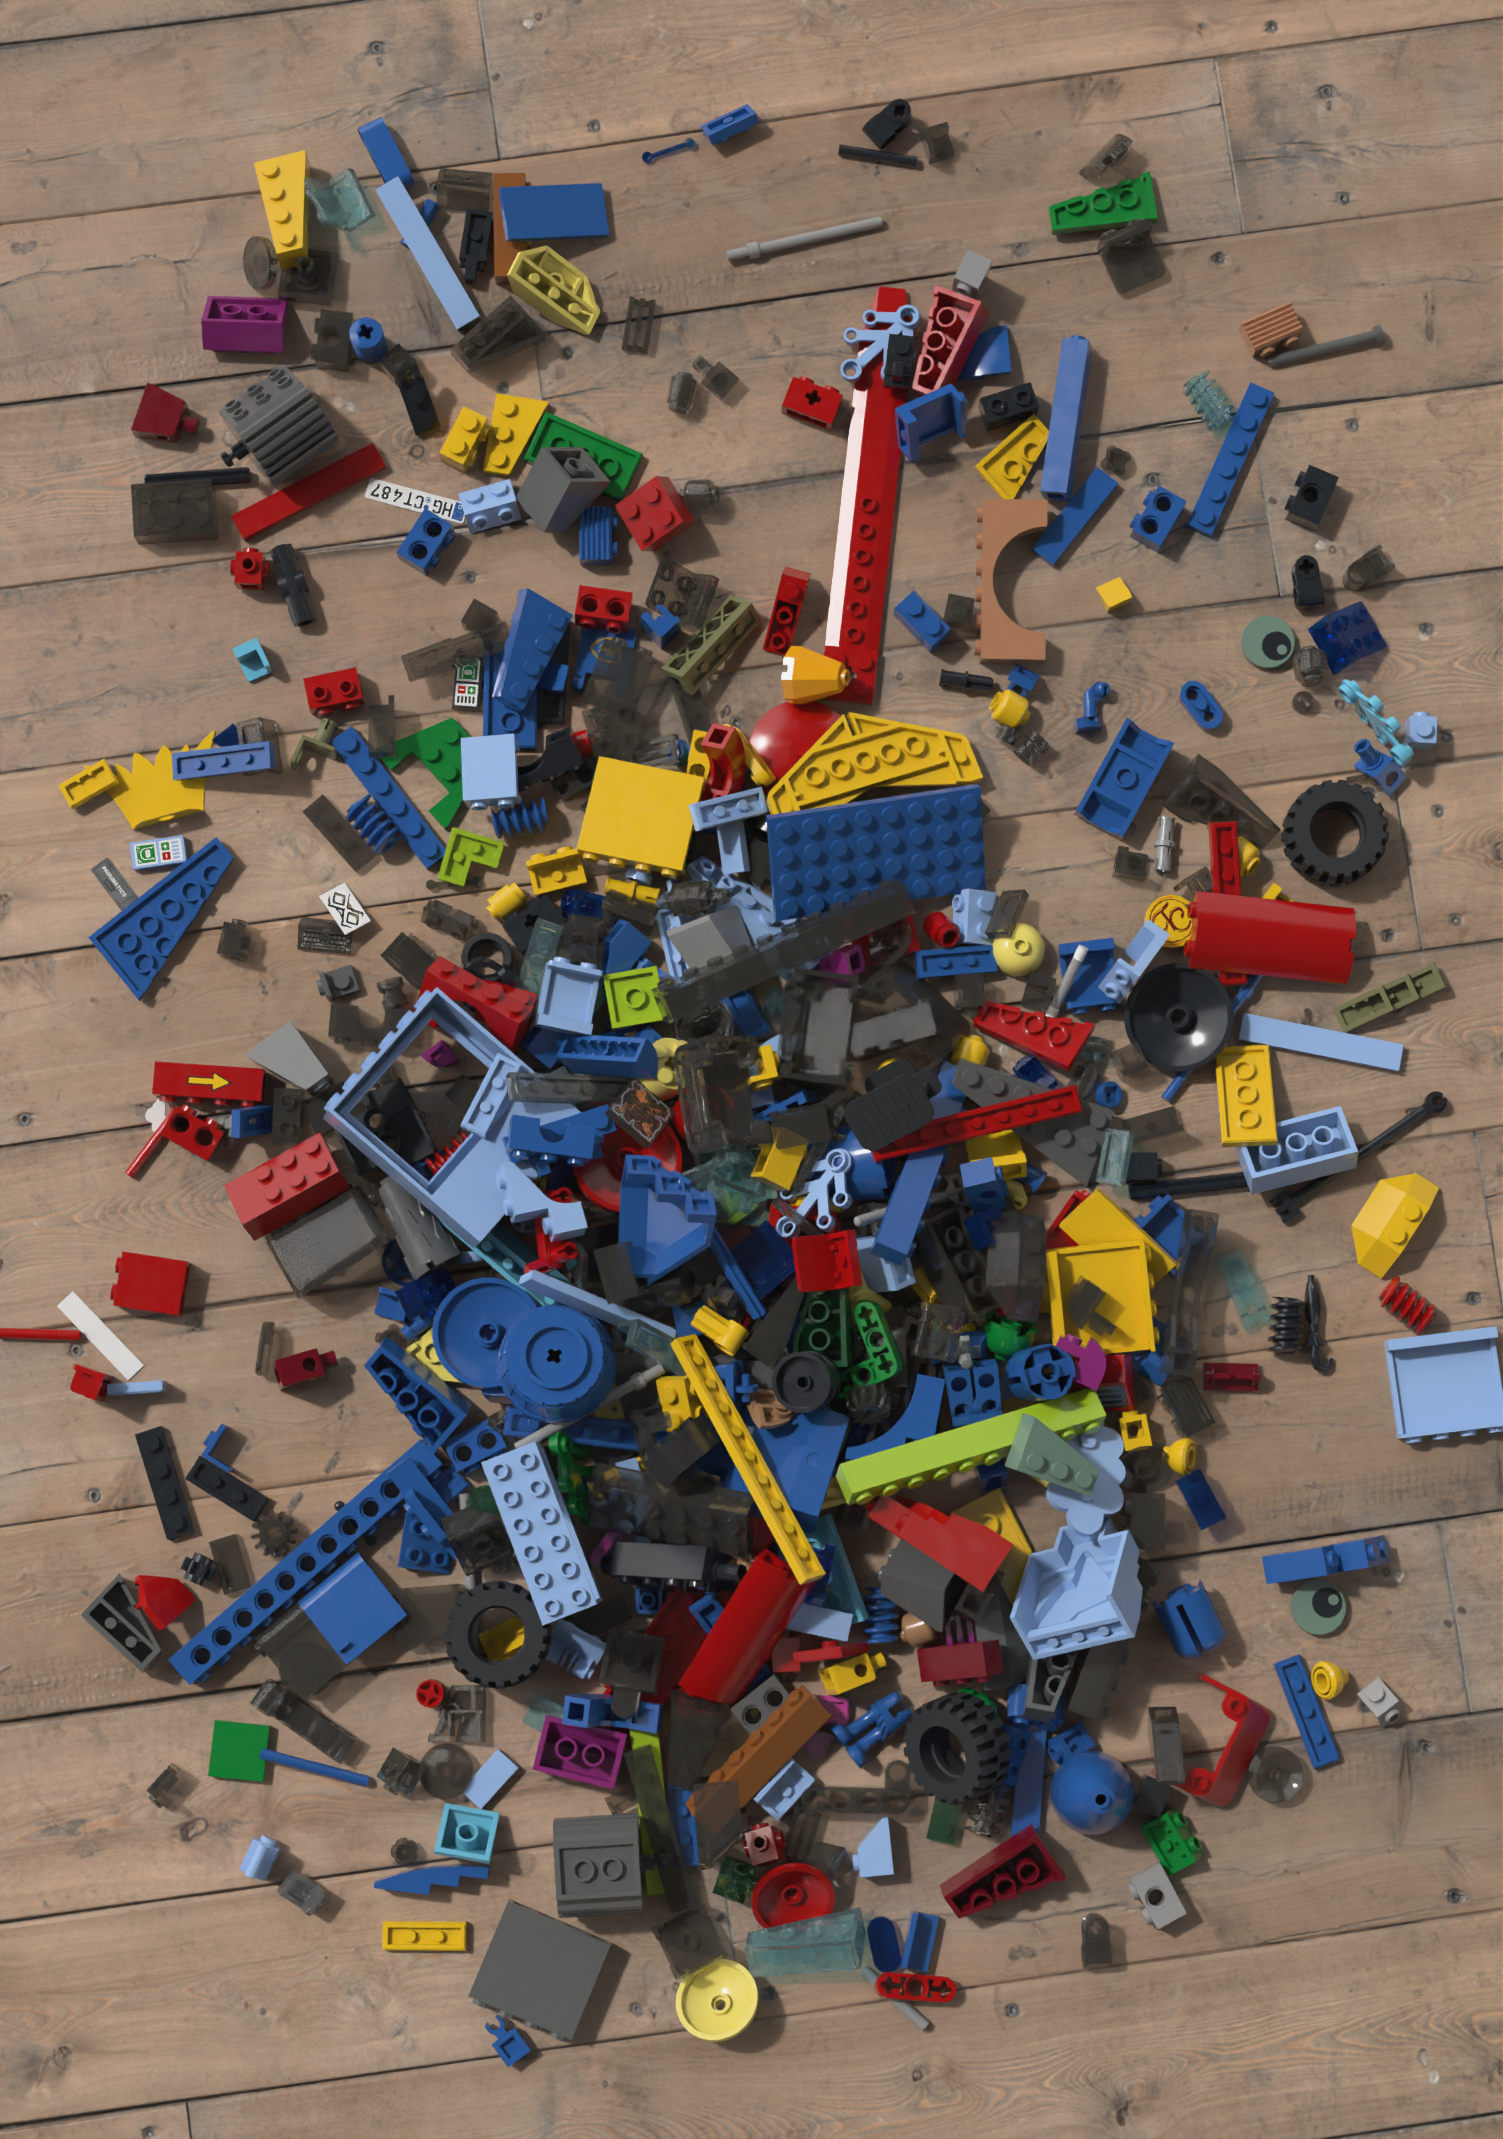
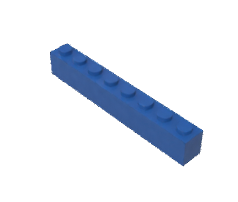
[870,1061,969,1266]

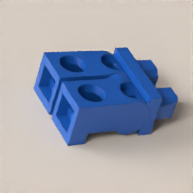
[942,1359,1002,1428]

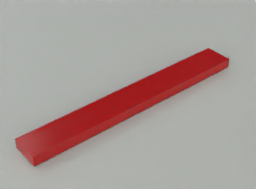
[871,1085,1083,1163]

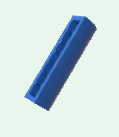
[556,1034,658,1079]

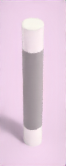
[1045,945,1089,1018]

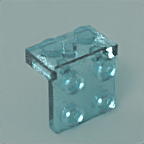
[304,168,376,232]

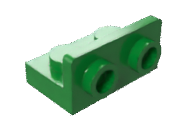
[1140,1806,1203,1876]

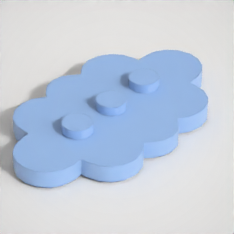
[1046,1422,1126,1537]

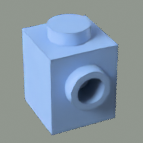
[1404,712,1437,750]

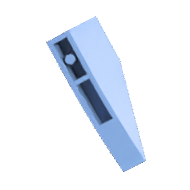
[686,856,838,990]

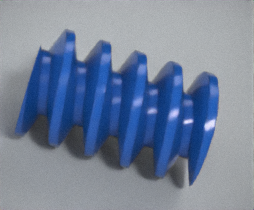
[349,317,388,362]
[346,794,402,856]
[491,798,548,839]
[864,1587,899,1644]

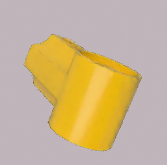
[691,1305,750,1356]

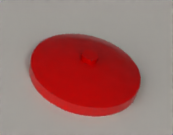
[750,701,853,795]
[572,1105,682,1214]

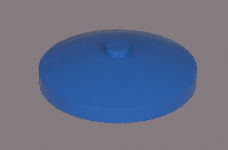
[432,1277,537,1389]

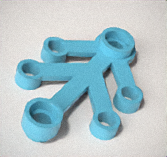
[1338,679,1414,767]

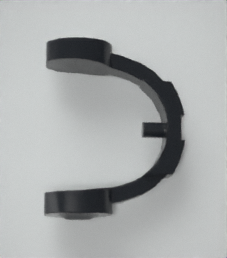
[461,956,518,1012]

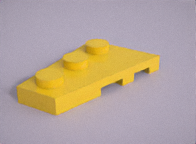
[483,393,549,477]
[973,414,1049,499]

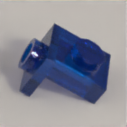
[1012,1054,1058,1089]

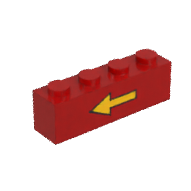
[152,1061,267,1108]

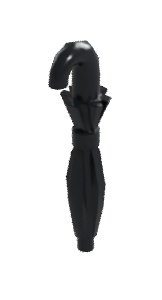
[1304,1275,1333,1373]

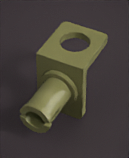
[290,718,338,771]

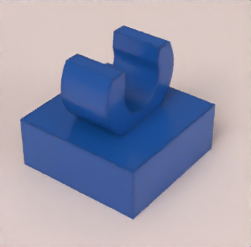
[1007,663,1040,697]

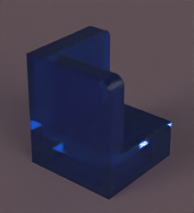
[963,1206,1003,1251]

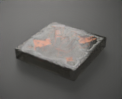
[604,1078,675,1149]

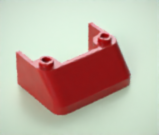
[1151,1673,1270,1806]

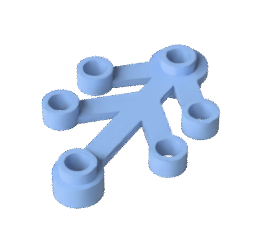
[840,305,921,383]
[776,1149,853,1240]

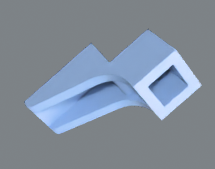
[495,1161,588,1243]

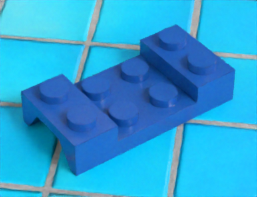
[1074,718,1174,840]

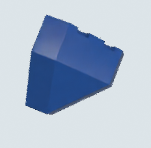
[617,1155,717,1286]

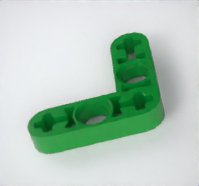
[837,1301,903,1399]

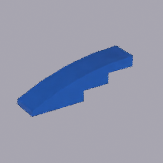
[374,1864,490,1895]

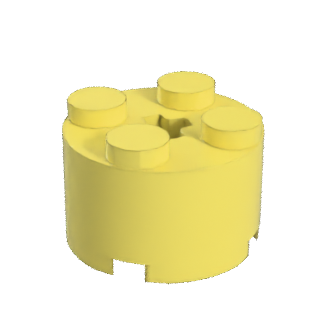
[634,1038,697,1101]

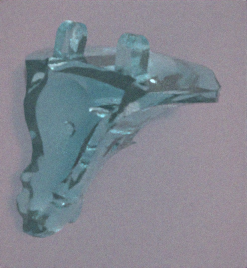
[681,1111,767,1231]

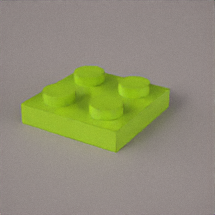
[603,966,666,1030]

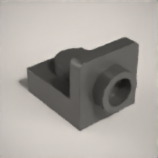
[316,964,360,1002]

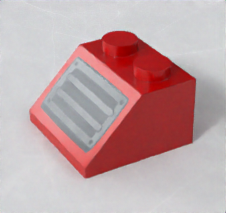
[1072,1354,1135,1412]

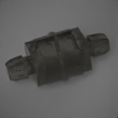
[656,880,731,918]

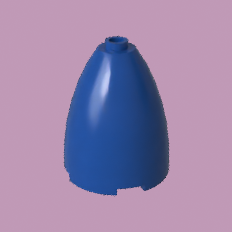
[795,1125,898,1201]
[1050,1750,1134,1835]

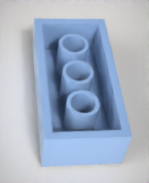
[1235,1106,1358,1195]

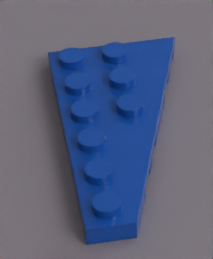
[88,837,234,1001]

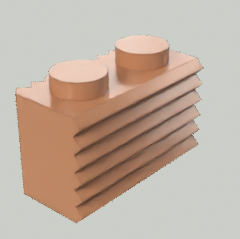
[1239,302,1303,357]

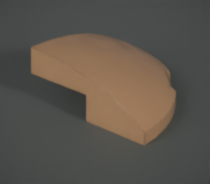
[746,1388,797,1429]

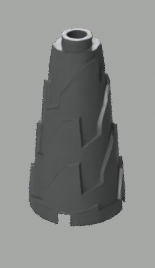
[378,1176,463,1282]

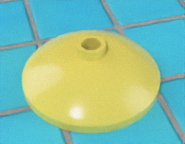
[676,1959,759,2042]

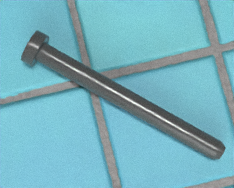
[1267,325,1384,367]

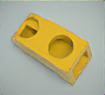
[686,730,710,783]

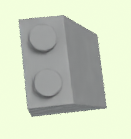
[666,906,759,989]
[246,1021,334,1096]

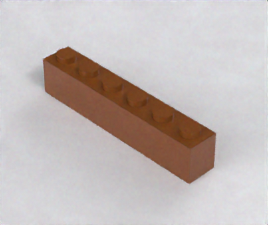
[685,1684,832,1835]

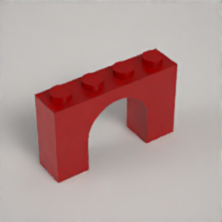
[414,956,532,1056]

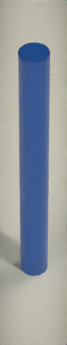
[259,1748,369,1787]

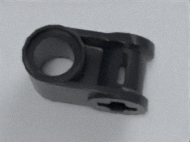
[862,99,911,150]
[1291,555,1325,609]

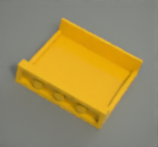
[577,756,707,879]
[1043,1239,1159,1358]

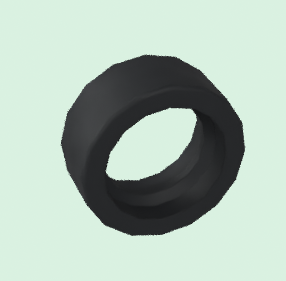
[461,932,513,982]

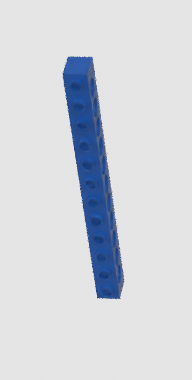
[168,1439,444,1685]

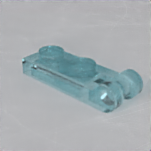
[1216,1249,1270,1331]

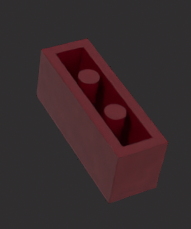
[917,1639,1004,1686]

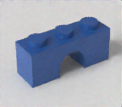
[506,1115,596,1167]

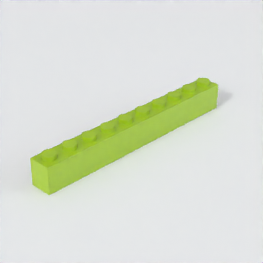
[836,1388,1107,1505]

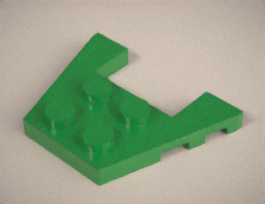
[375,718,470,830]

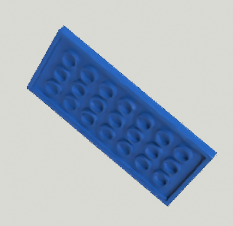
[766,784,986,921]

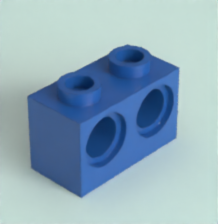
[1129,485,1187,553]
[396,508,455,576]
[443,1417,508,1474]

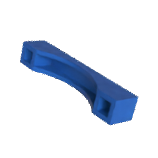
[521,919,651,1069]

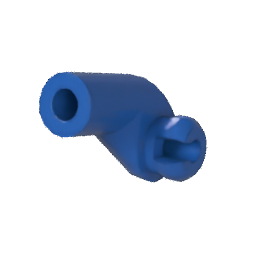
[1083,682,1110,719]

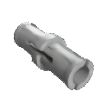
[1153,816,1175,873]

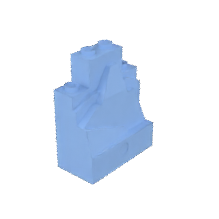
[1010,1516,1143,1660]

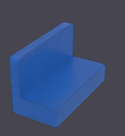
[900,1910,939,1972]

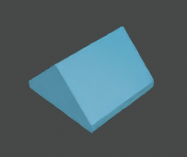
[434,1803,500,1864]

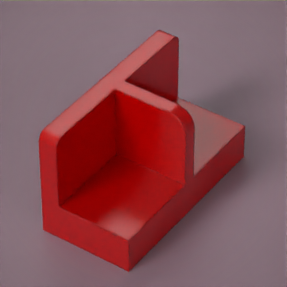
[70,1364,114,1402]

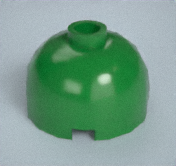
[982,1312,1038,1361]

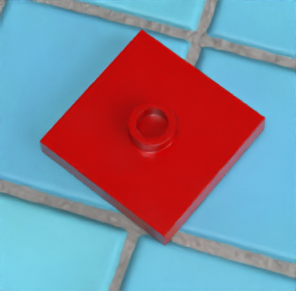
[793,1640,869,1663]

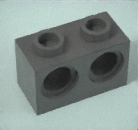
[730,1674,789,1734]

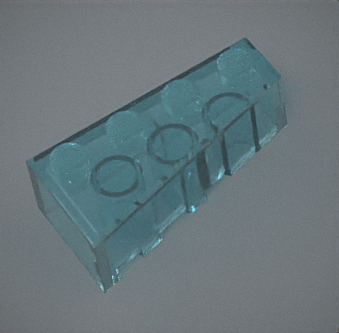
[745,1907,866,1977]

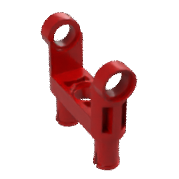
[524,1187,578,1276]

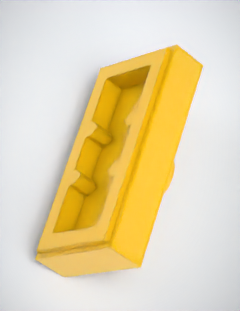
[57,759,119,810]

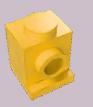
[1116,1410,1152,1452]

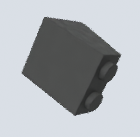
[516,447,610,533]
[878,1539,962,1632]

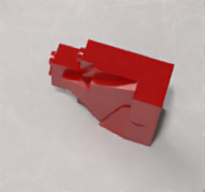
[865,1495,1014,1592]

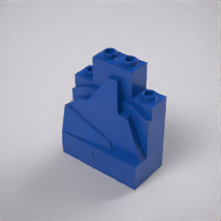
[695,1403,850,1535]

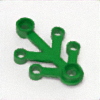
[549,1431,601,1525]

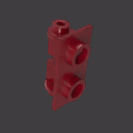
[1203,1362,1261,1391]

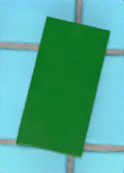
[524,412,643,502]

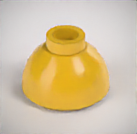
[1162,1438,1197,1476]
[1311,1661,1349,1700]

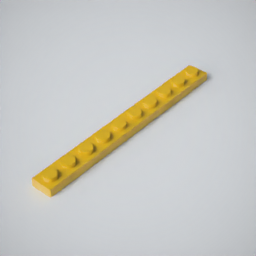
[670,1334,826,1585]

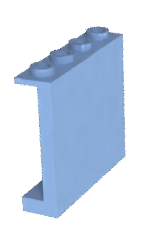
[1384,1326,1503,1443]

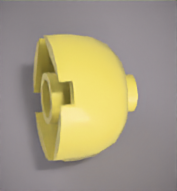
[992,923,1045,977]

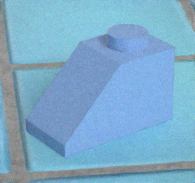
[852,1816,894,1878]

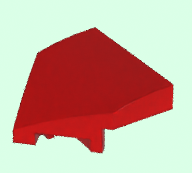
[135,1575,196,1631]

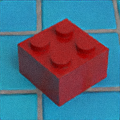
[615,476,695,552]

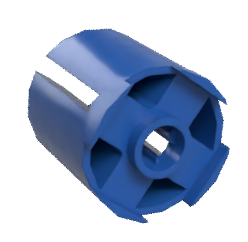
[1005,1344,1075,1403]
[1152,1580,1226,1659]

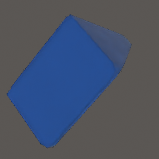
[537,663,570,695]

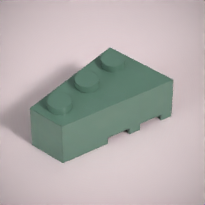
[1005,1413,1099,1496]

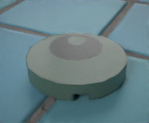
[1240,615,1295,670]
[1290,1580,1346,1635]

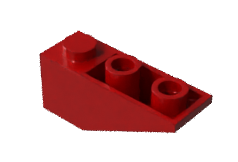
[762,566,811,656]

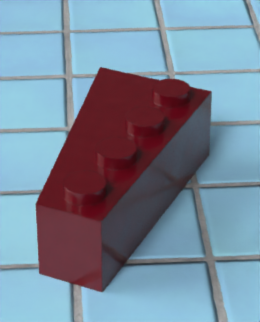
[940,1823,1067,1919]

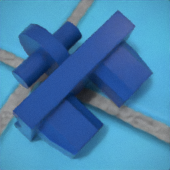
[714,1360,758,1411]

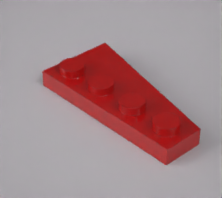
[973,1001,1095,1072]

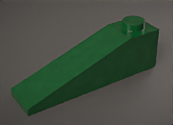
[793,1288,856,1367]

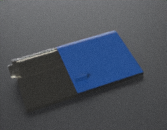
[254,1552,408,1701]

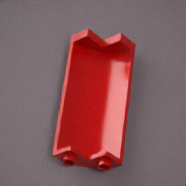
[1183,891,1356,984]
[678,1548,817,1704]

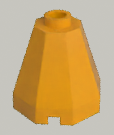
[781,646,850,704]

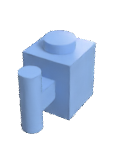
[239,1835,281,1881]

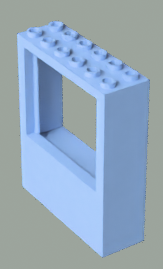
[323,987,581,1248]
[481,1442,604,1625]

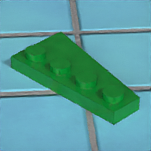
[1048,171,1158,235]

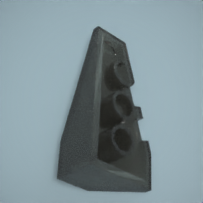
[1162,754,1280,848]

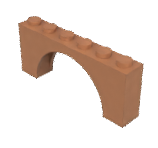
[974,499,1048,664]

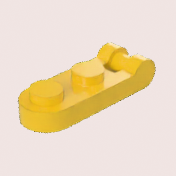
[723,724,776,787]

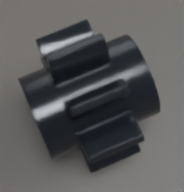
[180,1552,217,1586]

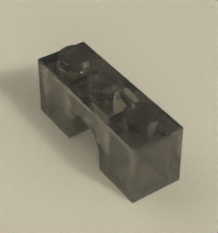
[328,1004,414,1047]

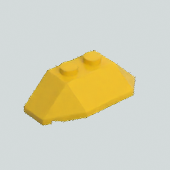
[1351,1173,1439,1279]

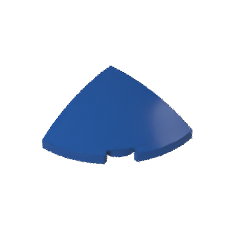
[957,325,1011,381]

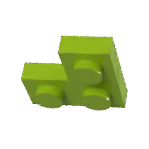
[437,827,505,887]

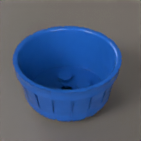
[497,1304,617,1424]

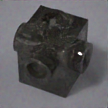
[376,1747,427,1796]

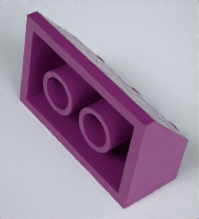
[201,296,288,354]
[532,1714,627,1789]

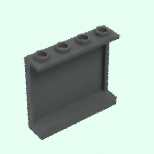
[469,1899,612,2042]

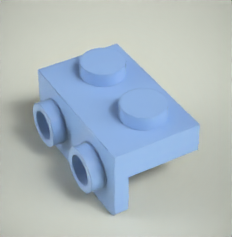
[458,479,521,533]
[952,888,996,946]
[753,1757,815,1821]

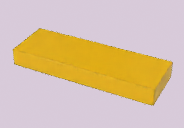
[382,1921,467,1951]

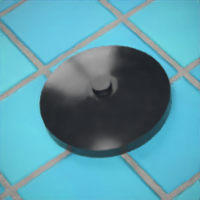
[1124,963,1234,1072]

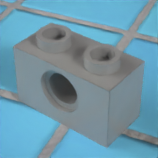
[952,250,992,300]
[1127,1861,1187,1929]

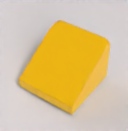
[1096,577,1133,612]

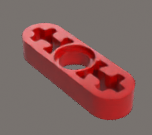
[874,1972,956,2003]

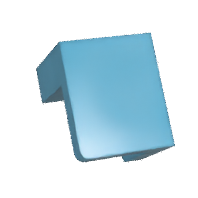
[232,637,273,682]

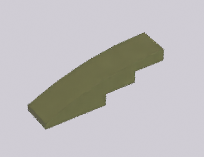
[1333,962,1446,1033]

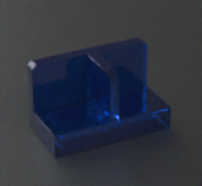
[1174,1468,1226,1531]

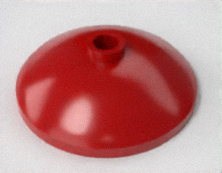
[751,1863,835,1937]

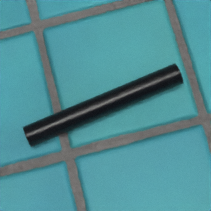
[838,144,918,167]

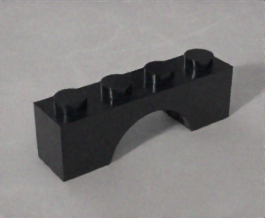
[517,726,584,792]

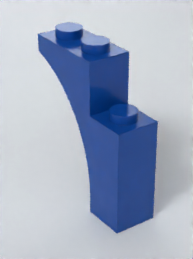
[844,1374,945,1463]
[1262,1535,1390,1584]

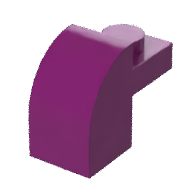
[816,945,866,1006]
[1056,1333,1106,1391]

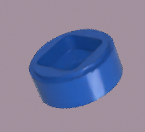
[1094,1081,1122,1108]

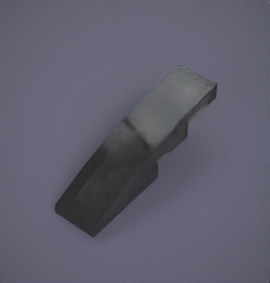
[401,621,509,682]

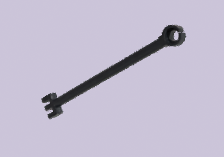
[1268,1091,1447,1224]

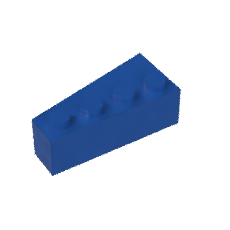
[492,588,573,710]
[364,1336,472,1454]

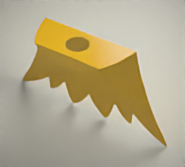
[83,730,215,830]

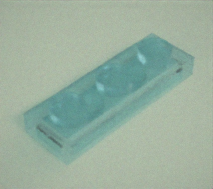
[516,918,564,1000]

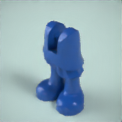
[829,1691,913,1769]

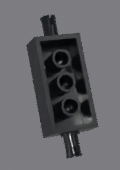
[600,1542,747,1596]

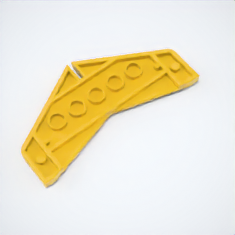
[767,712,983,815]

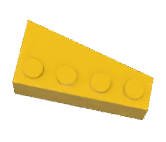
[254,150,310,270]

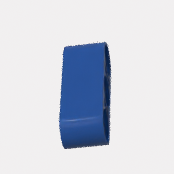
[357,117,415,189]

